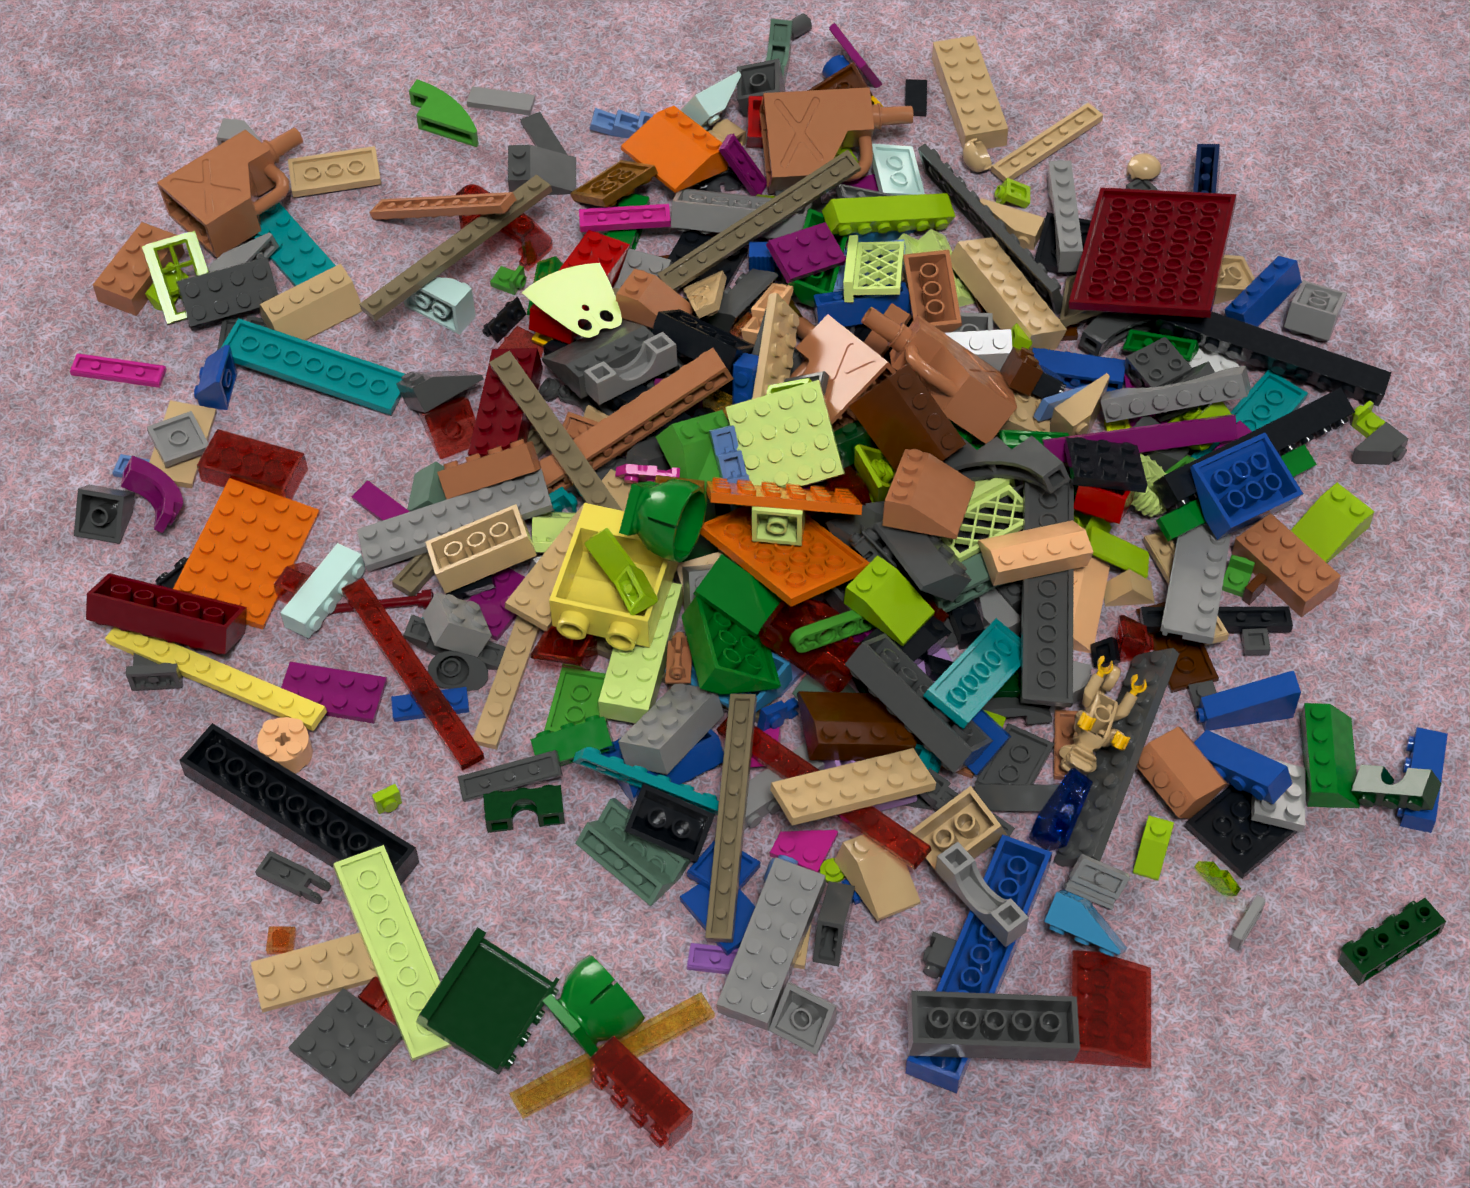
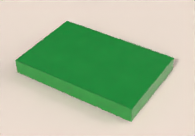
[693,554,782,638]

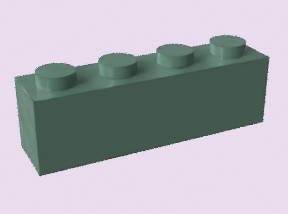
[922,552,1003,617]

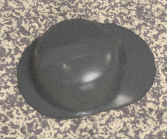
[428,650,488,691]

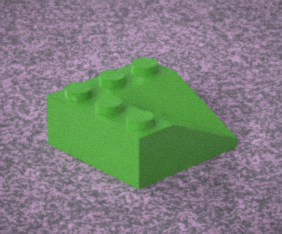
[656,410,730,491]

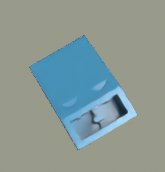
[1044,890,1127,957]

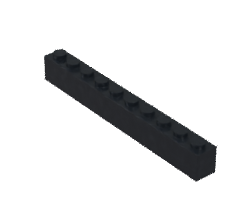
[1154,312,1392,406]
[1152,388,1355,509]

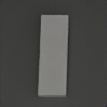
[467,86,535,116]

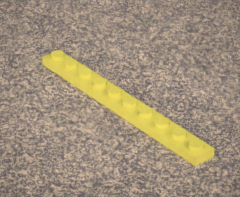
[105,627,327,731]

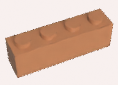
[437,439,541,500]

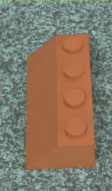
[903,250,962,333]

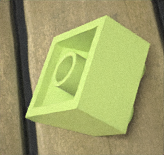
[752,506,805,546]

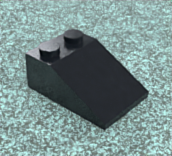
[861,615,952,665]

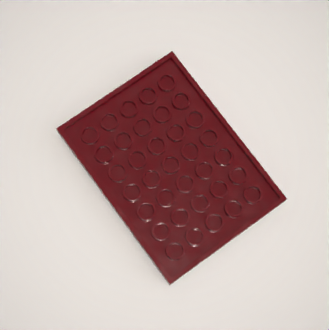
[1069,188,1236,318]

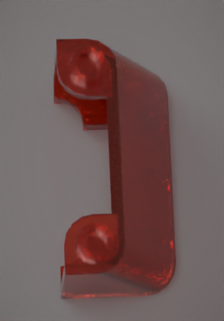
[456,184,553,271]
[758,600,862,692]

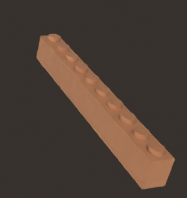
[539,348,734,494]

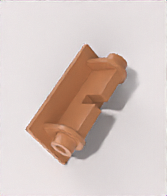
[665,632,692,684]

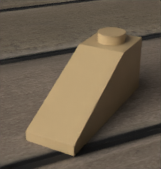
[980,198,1045,251]

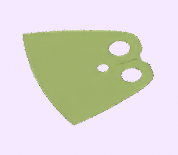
[522,263,622,338]

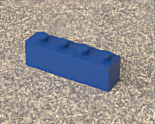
[1224,256,1302,327]
[813,282,910,327]
[1032,348,1126,392]
[1396,727,1448,833]
[1194,730,1293,804]

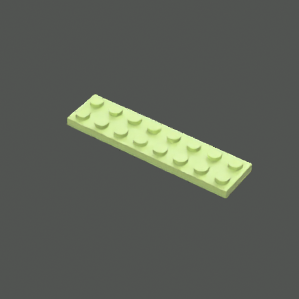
[333,845,452,1061]

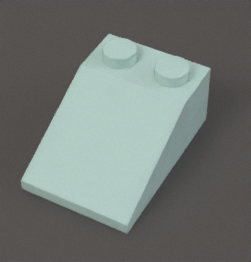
[681,71,741,131]
[404,277,476,335]

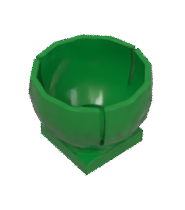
[619,479,707,563]
[543,954,645,1059]

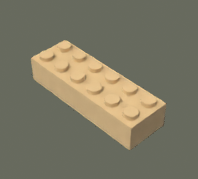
[932,35,1008,149]
[951,237,1067,351]

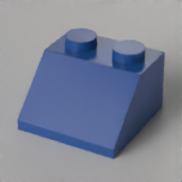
[194,345,237,410]

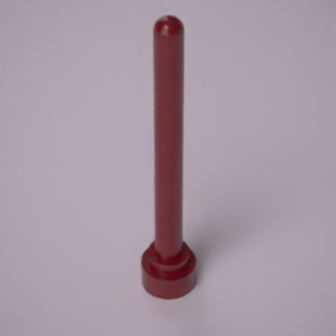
[330,589,434,614]

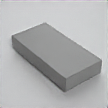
[1229,895,1266,951]

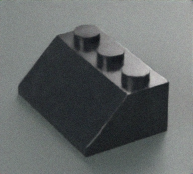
[624,783,715,863]

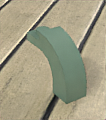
[766,18,793,85]

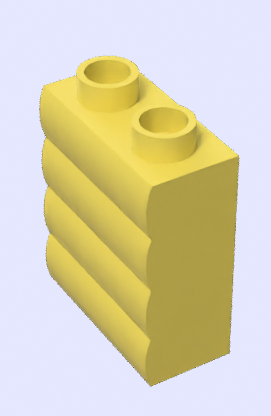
[549,503,679,651]

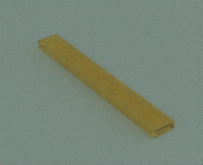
[509,992,715,1119]

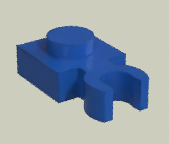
[757,698,799,732]

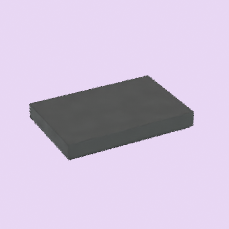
[975,723,1055,784]

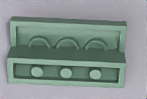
[575,798,690,906]

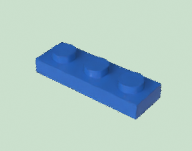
[391,687,469,722]

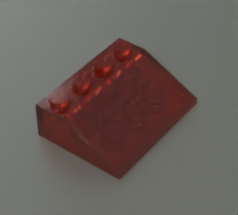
[1068,950,1151,1069]

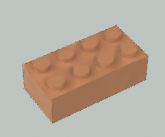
[93,222,185,316]
[1232,513,1341,617]

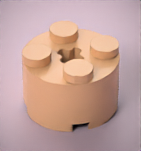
[257,717,313,774]

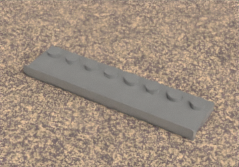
[1160,496,1231,645]

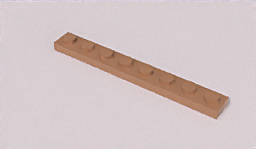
[369,192,517,220]

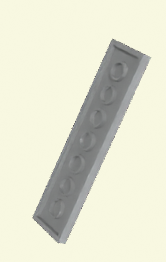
[357,469,554,572]

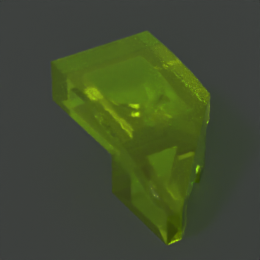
[1194,861,1241,896]

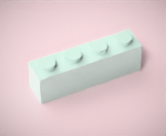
[280,543,365,638]

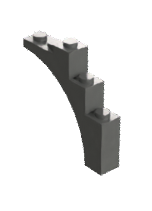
[1079,312,1159,356]
[942,436,1071,494]

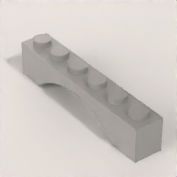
[1047,160,1083,272]
[1100,365,1251,423]

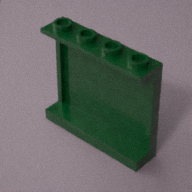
[416,927,560,1074]

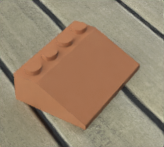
[882,449,975,540]

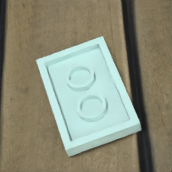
[872,144,925,196]

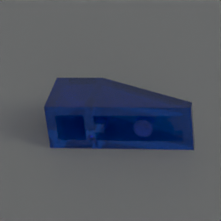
[1028,768,1093,851]

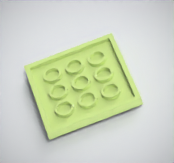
[725,380,845,487]

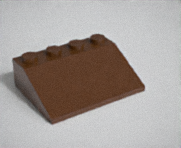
[849,363,966,472]
[797,691,916,761]

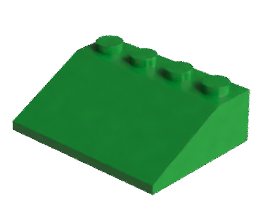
[681,596,781,694]

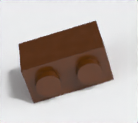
[1000,347,1044,396]

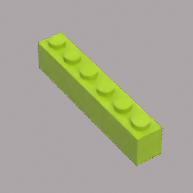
[822,193,956,236]

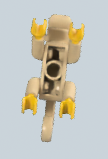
[1059,656,1147,778]

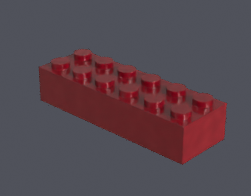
[468,348,543,457]
[86,573,247,654]

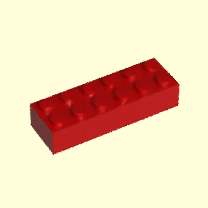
[529,230,630,344]

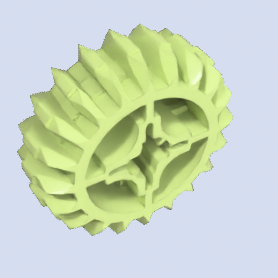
[1131,454,1169,517]

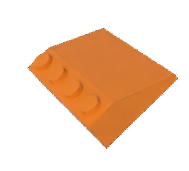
[621,105,728,193]

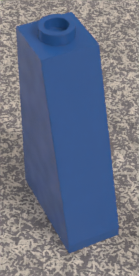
[1195,671,1301,731]

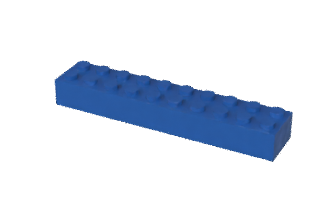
[905,834,1052,1093]

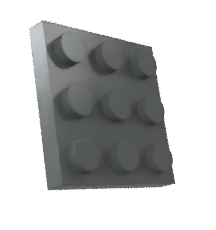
[288,988,403,1097]

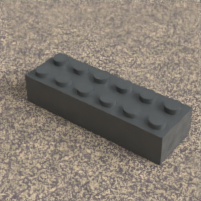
[845,633,993,773]
[907,991,1080,1061]

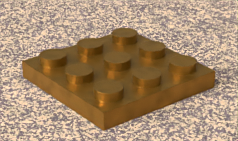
[570,160,658,208]

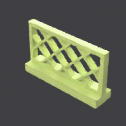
[843,235,905,302]
[941,478,1023,562]

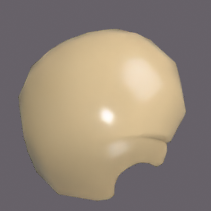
[962,138,992,173]
[1126,153,1161,180]

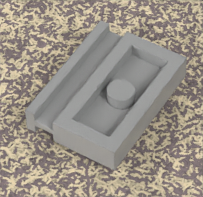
[1064,854,1130,910]

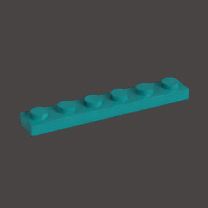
[573,747,719,816]

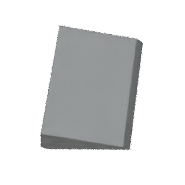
[769,982,837,1055]

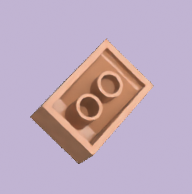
[616,268,695,328]

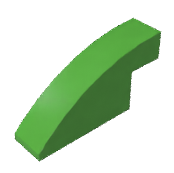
[409,79,479,147]

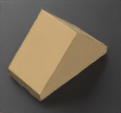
[1104,569,1155,607]

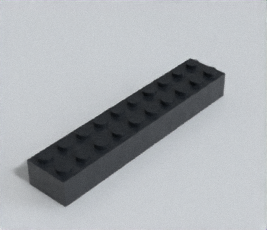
[179,723,419,886]

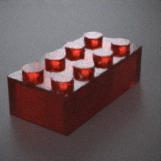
[197,429,308,500]
[590,1035,693,1151]

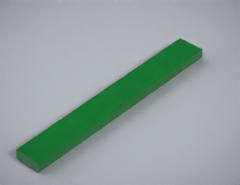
[1156,444,1317,542]

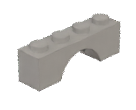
[584,332,678,405]
[935,842,1029,947]

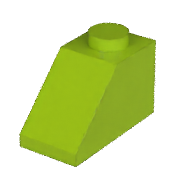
[1133,815,1174,881]

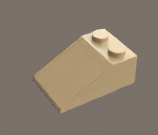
[1213,255,1255,305]
[1050,373,1110,436]
[834,827,921,921]

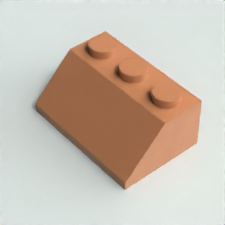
[1137,727,1227,819]

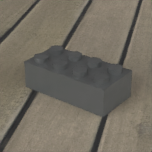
[176,257,278,327]

